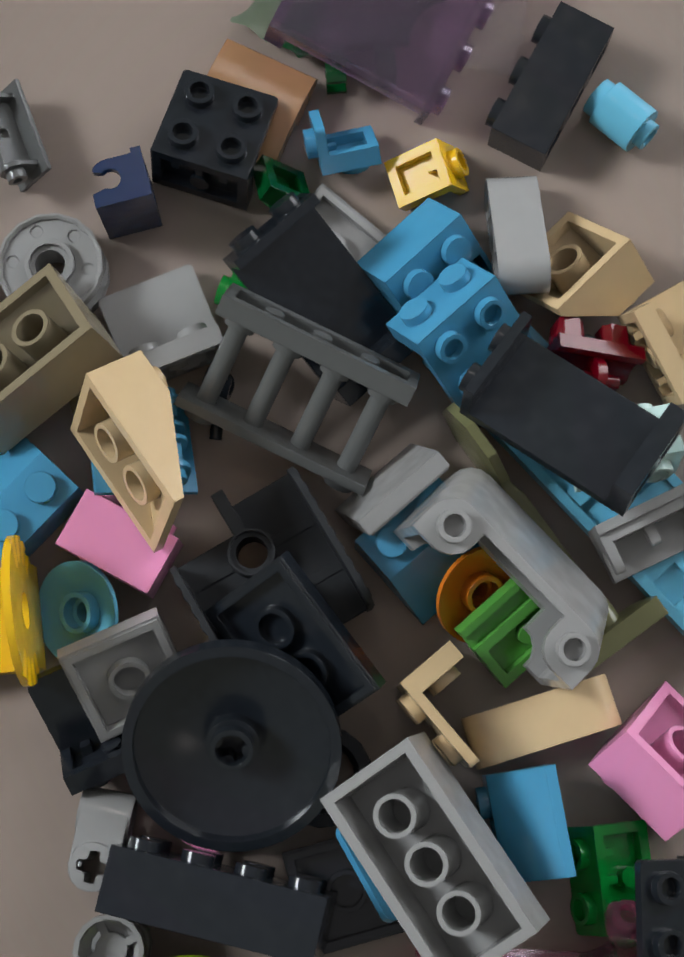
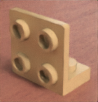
[617,280,684,405]
[396,640,480,768]

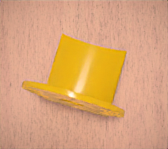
[0,535,46,688]

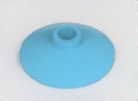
[39,560,119,657]

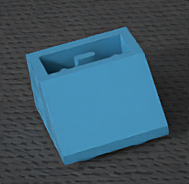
[357,197,493,314]

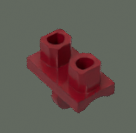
[547,316,646,391]

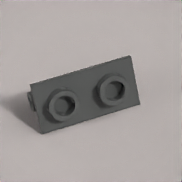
[0,79,52,192]

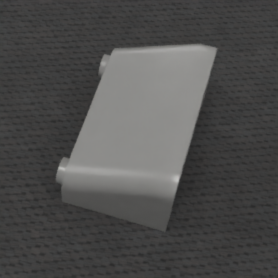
[393,467,609,690]

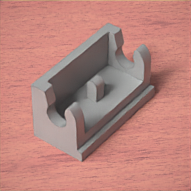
[587,483,684,584]

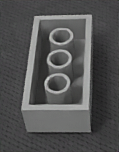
[320,732,550,957]

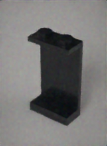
[222,192,413,406]
[459,311,684,517]

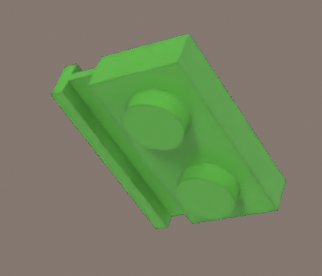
[454,578,540,688]

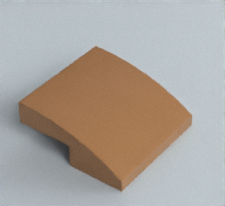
[207,38,318,162]

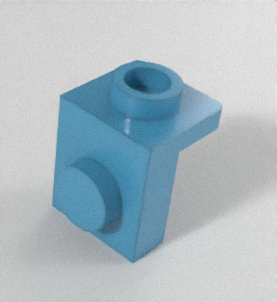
[302,109,382,176]

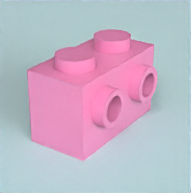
[55,489,183,599]

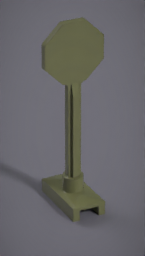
[442,403,669,672]

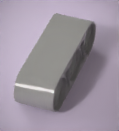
[484,176,551,295]

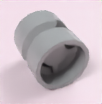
[72,913,153,957]

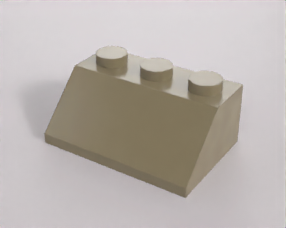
[0,263,123,455]

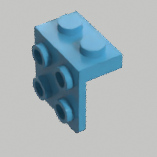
[386,257,534,408]

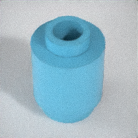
[583,79,659,152]

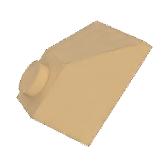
[520,211,655,317]

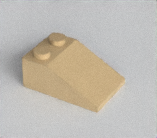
[70,350,184,553]

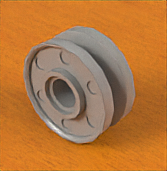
[0,213,110,313]

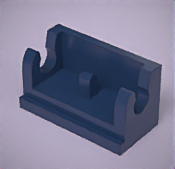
[92,145,163,240]

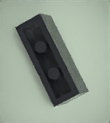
[485,1,614,172]

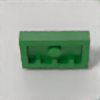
[567,819,651,937]

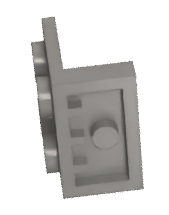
[98,264,223,381]

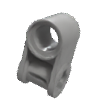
[68,788,139,892]

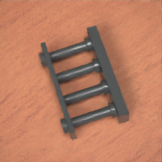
[173,283,421,496]

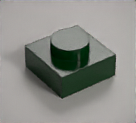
[253,154,310,208]

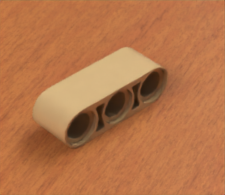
[461,673,622,770]

